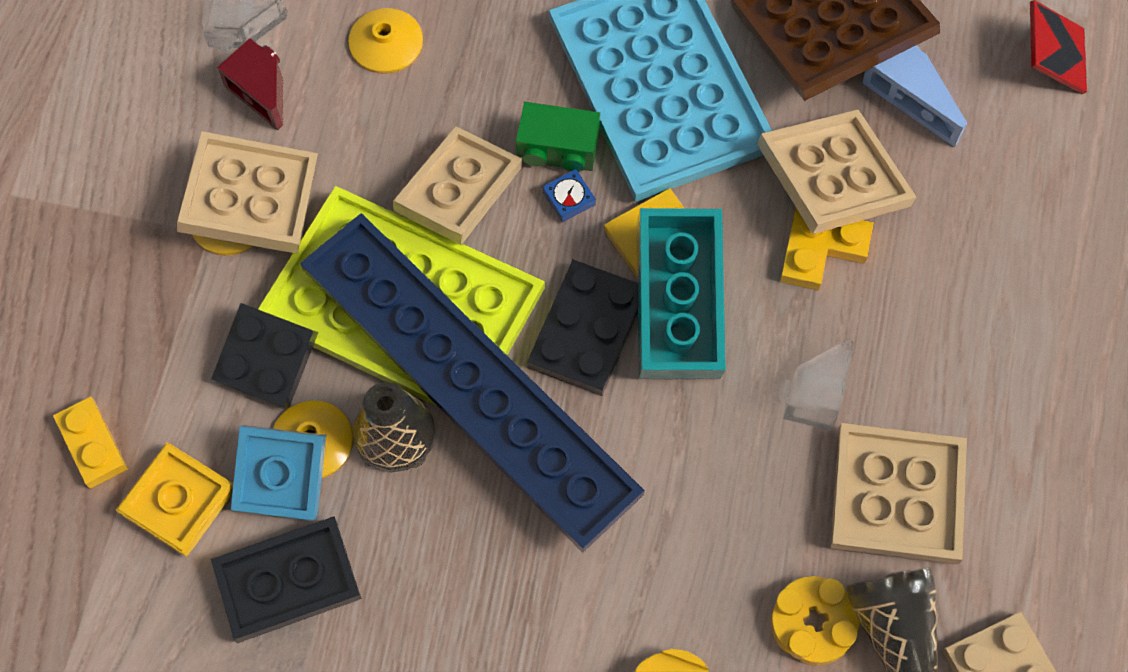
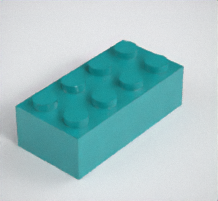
[637,208,726,379]

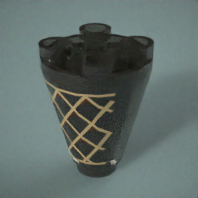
[352,382,436,473]
[847,567,938,672]

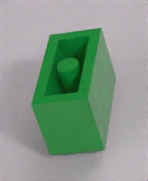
[516,101,601,172]

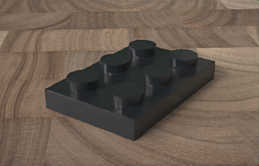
[527,259,638,396]
[211,516,362,643]

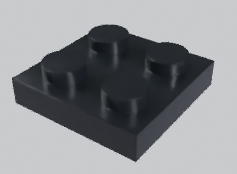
[211,303,319,409]

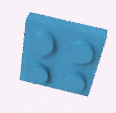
[231,425,326,520]

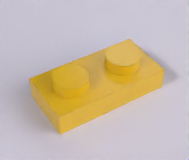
[53,396,128,489]

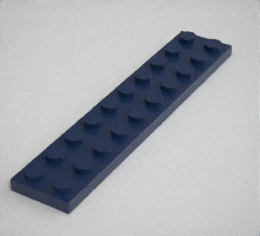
[300,213,645,553]

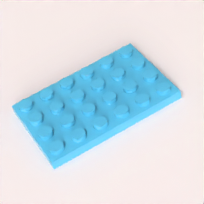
[549,0,772,202]

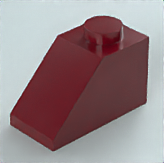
[217,38,283,130]

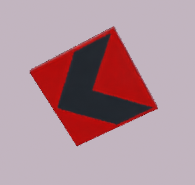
[1030,0,1087,94]

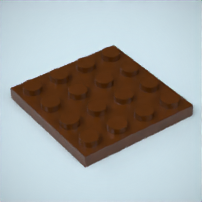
[731,0,940,101]

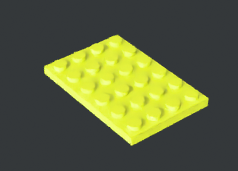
[258,186,545,407]

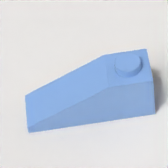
[862,45,967,147]

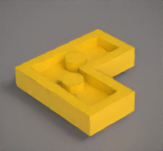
[780,208,874,290]

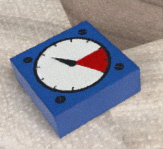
[542,169,596,223]

